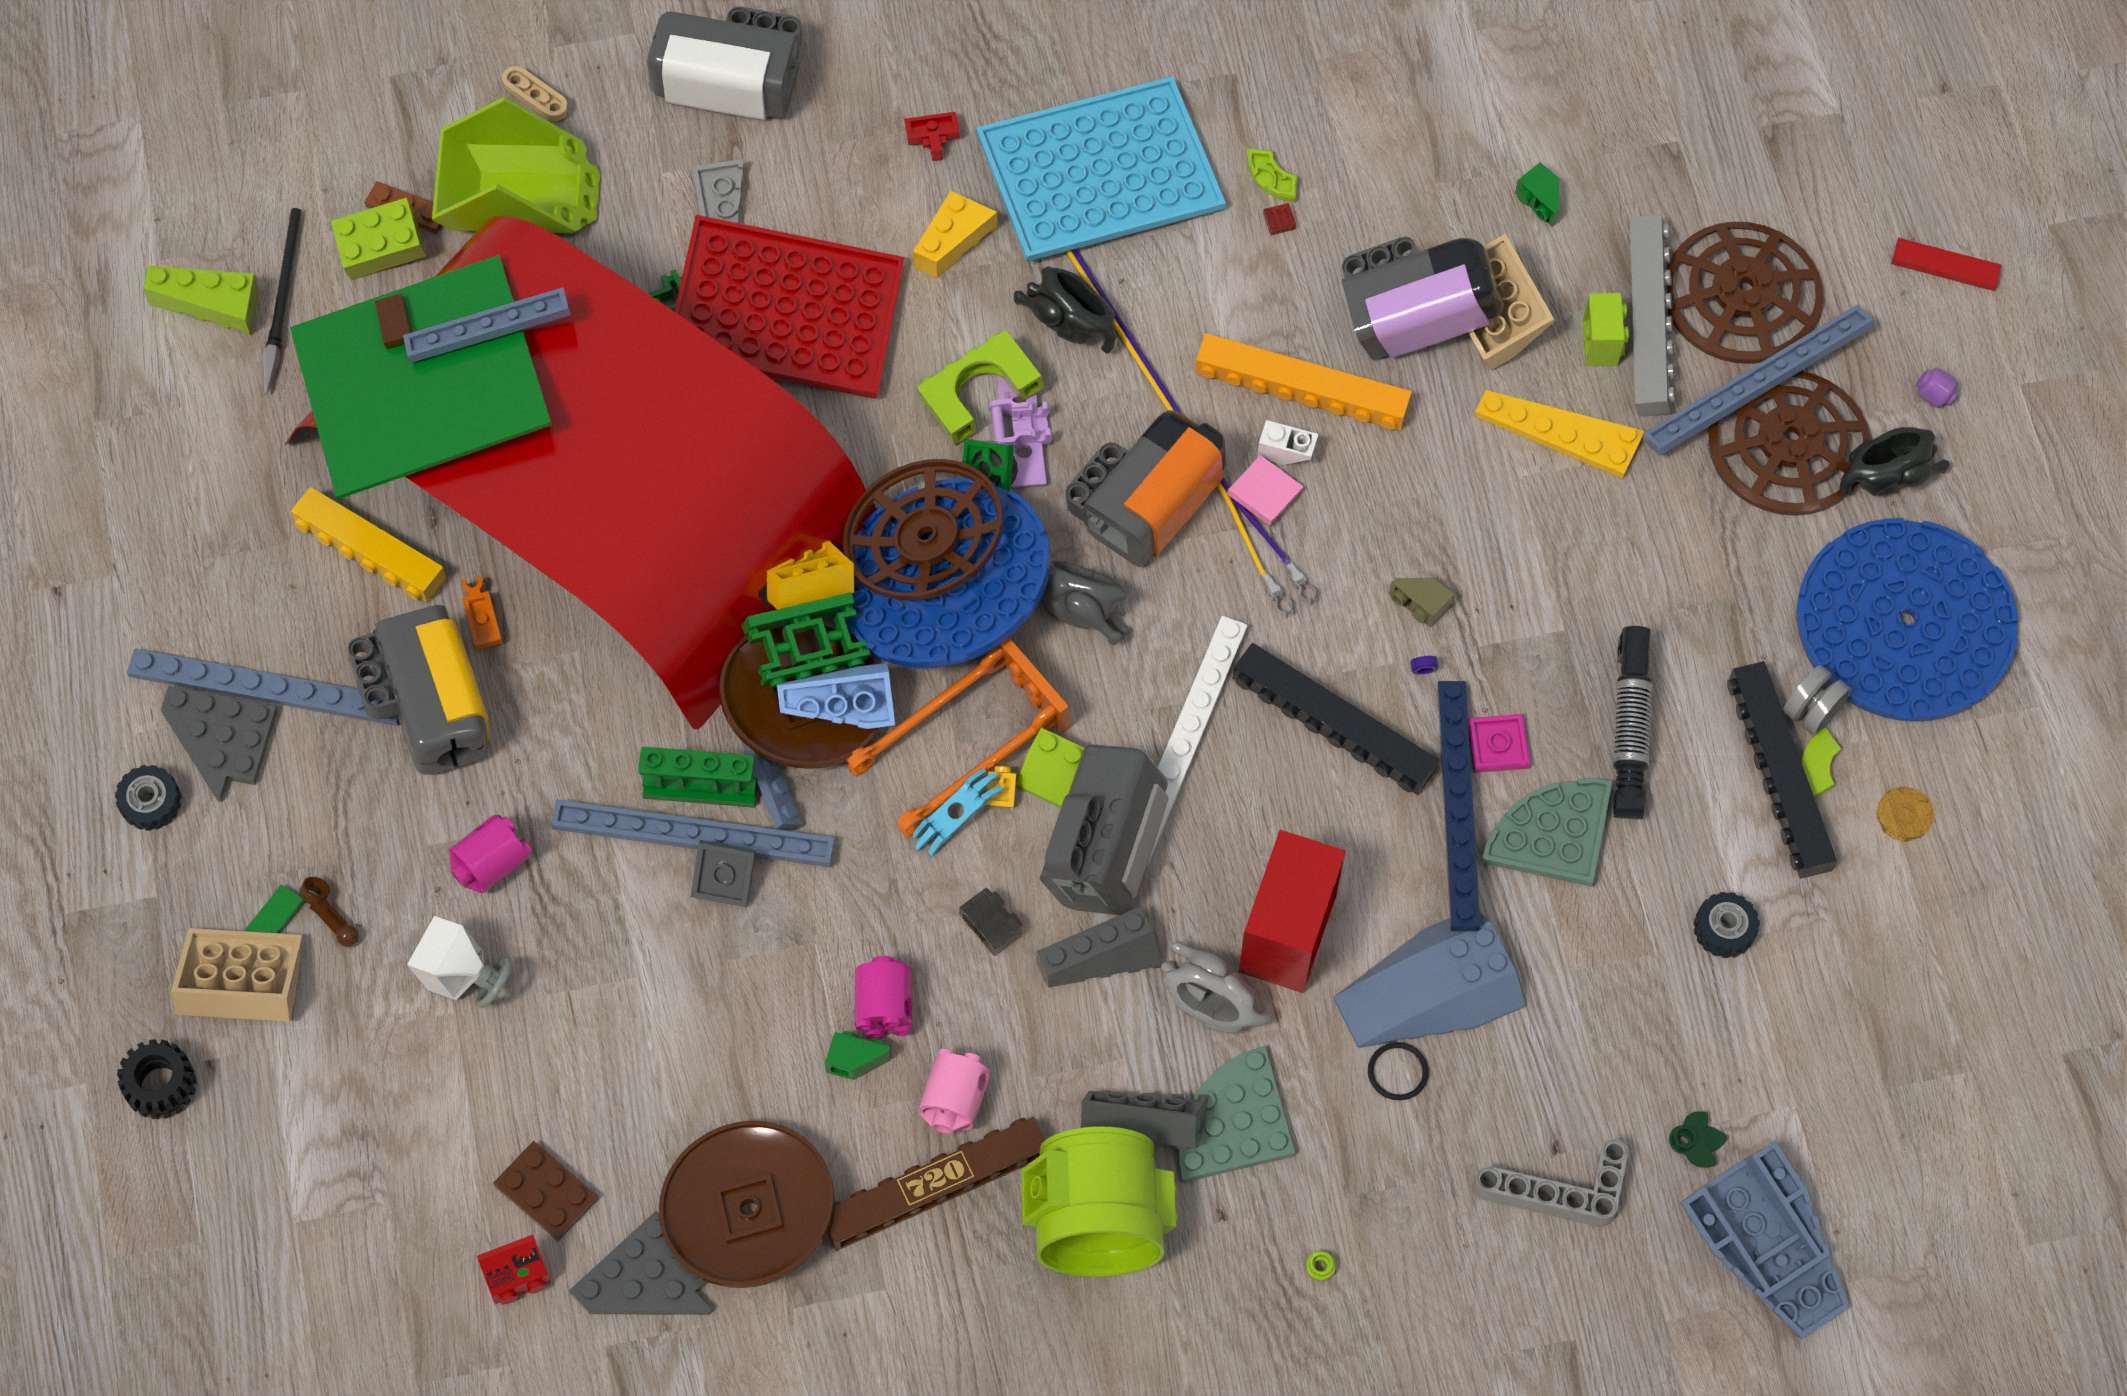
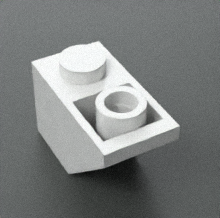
[1257,420,1318,465]

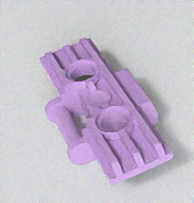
[988,375,1052,489]

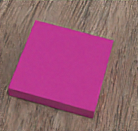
[1468,714,1530,773]

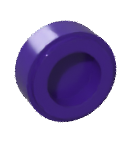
[1410,656,1439,675]

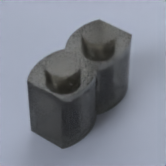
[959,887,1022,956]

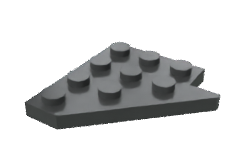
[161,685,278,802]
[569,1211,713,1315]

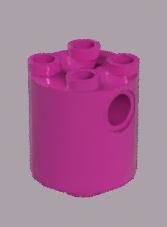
[448,814,532,894]
[854,956,912,1039]

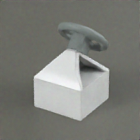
[407,916,513,1008]

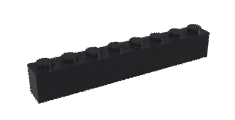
[1232,643,1439,795]
[1727,661,1837,879]

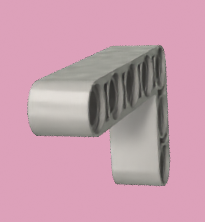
[1473,1139,1628,1227]

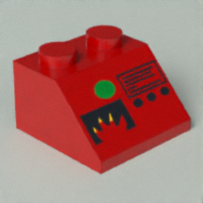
[477,1234,551,1305]

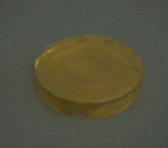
[1876,786,1934,842]

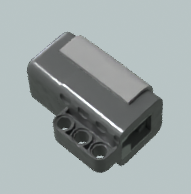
[1039,745,1169,915]

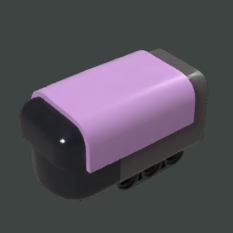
[1342,236,1504,360]

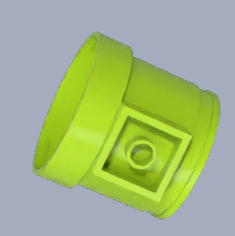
[1021,1127,1178,1277]

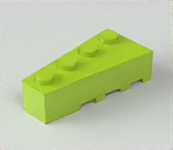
[143,266,259,336]

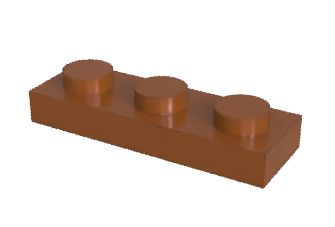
[365,181,442,234]

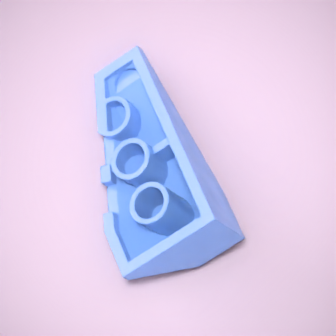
[777,663,895,729]

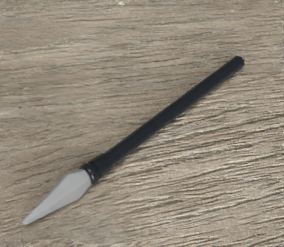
[263,208,302,394]

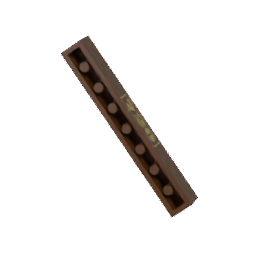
[827,1117,1045,1251]

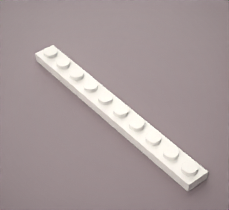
[1147,616,1248,866]

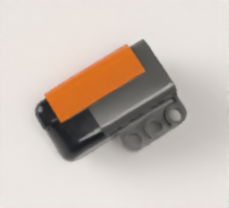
[1065,410,1226,567]

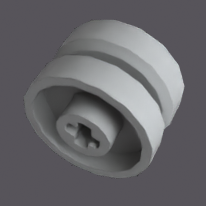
[1783,664,1852,736]

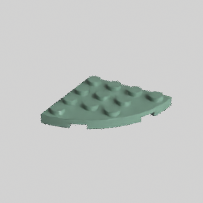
[1481,778,1612,887]
[1178,1046,1295,1183]

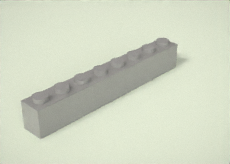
[1630,214,1675,417]

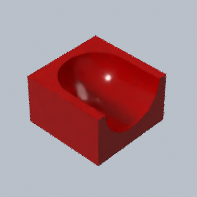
[1238,830,1346,994]

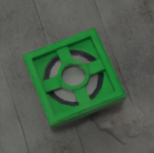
[961,439,1018,491]

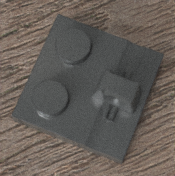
[691,840,756,907]

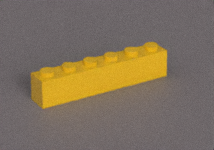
[291,487,446,603]

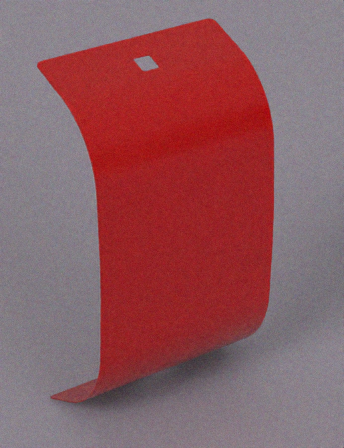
[285,216,877,729]

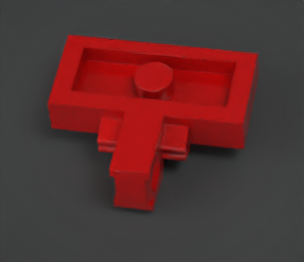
[904,112,960,161]

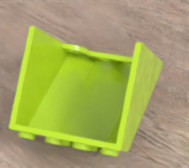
[432,96,600,233]

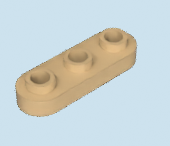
[502,66,568,121]

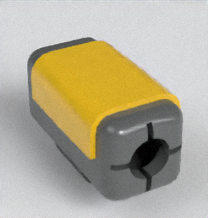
[348,605,490,775]

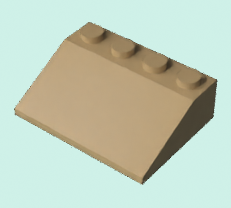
[1468,233,1555,370]
[171,928,303,1022]

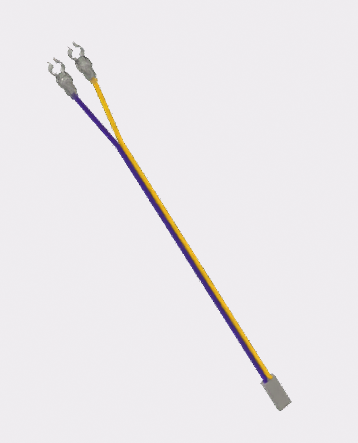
[1066,249,1317,618]

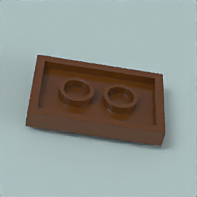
[493,1141,598,1242]

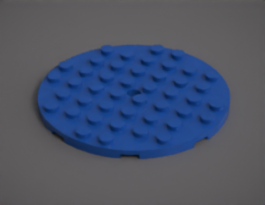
[843,478,1051,668]
[1796,518,2018,721]

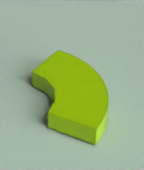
[1247,149,1297,203]
[1801,727,1841,798]

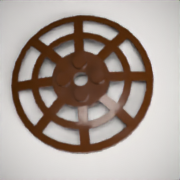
[1667,222,1823,364]
[1708,371,1870,516]
[843,459,1004,601]

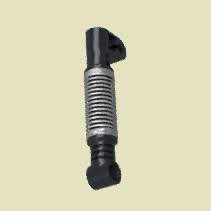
[1613,626,1652,820]

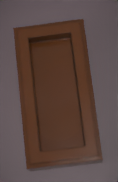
[375,293,411,349]

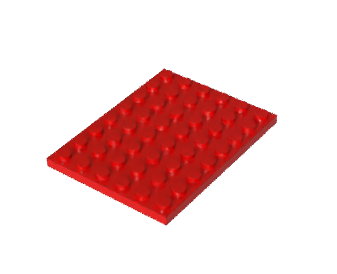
[674,215,905,399]

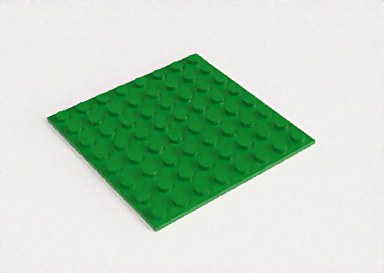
[290,255,552,500]

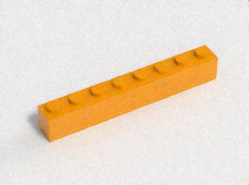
[1195,333,1412,431]

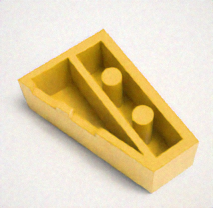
[913,191,998,278]
[767,540,854,610]

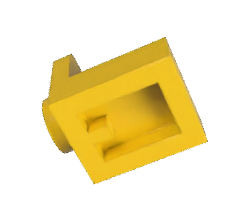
[986,766,1017,807]

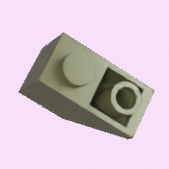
[1389,577,1455,628]

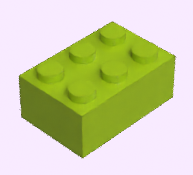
[331,198,427,280]

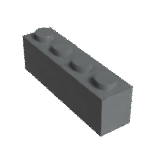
[1036,907,1163,988]
[1081,1091,1208,1150]

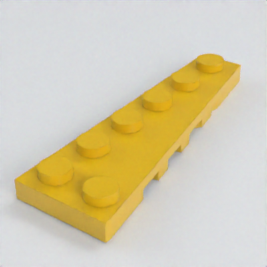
[1474,390,1645,479]

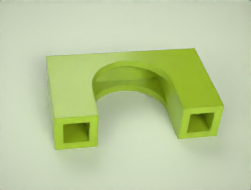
[916,330,1044,445]

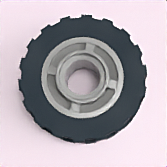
[115,765,182,831]
[1693,892,1760,958]

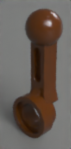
[300,877,359,947]

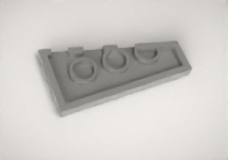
[692,159,744,223]

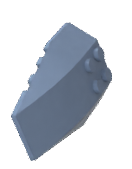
[1333,912,1526,1048]
[1680,1141,1850,1339]

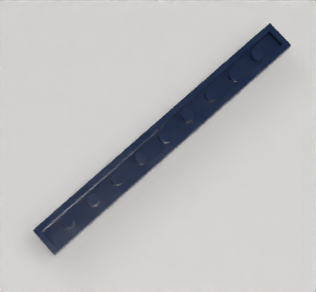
[1437,681,1480,931]

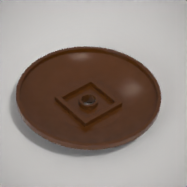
[719,625,879,769]
[659,1121,834,1288]

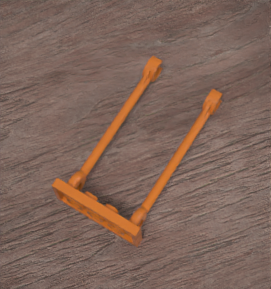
[846,638,1071,838]

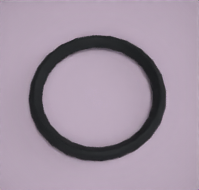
[1368,1042,1429,1101]

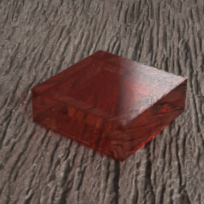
[1263,203,1296,236]

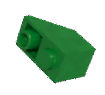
[1515,162,1559,227]
[825,1031,891,1080]

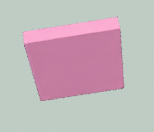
[1227,455,1303,526]

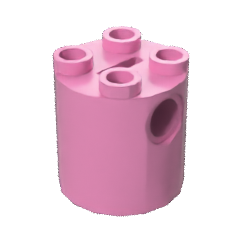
[918,1049,990,1134]

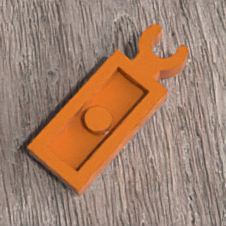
[462,576,503,650]

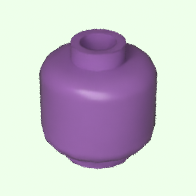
[1916,368,1958,408]

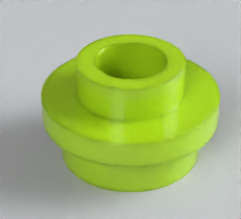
[1306,1251,1336,1281]

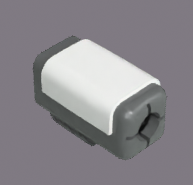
[647,7,802,120]

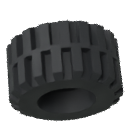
[117,1039,197,1119]

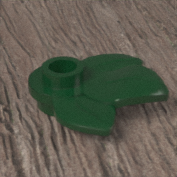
[1669,1112,1727,1168]

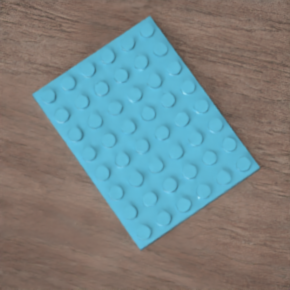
[976,76,1226,262]

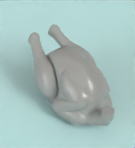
[1161,941,1272,1034]

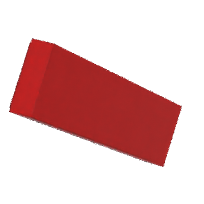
[1891,238,2002,291]

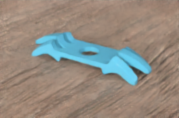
[912,768,1004,857]

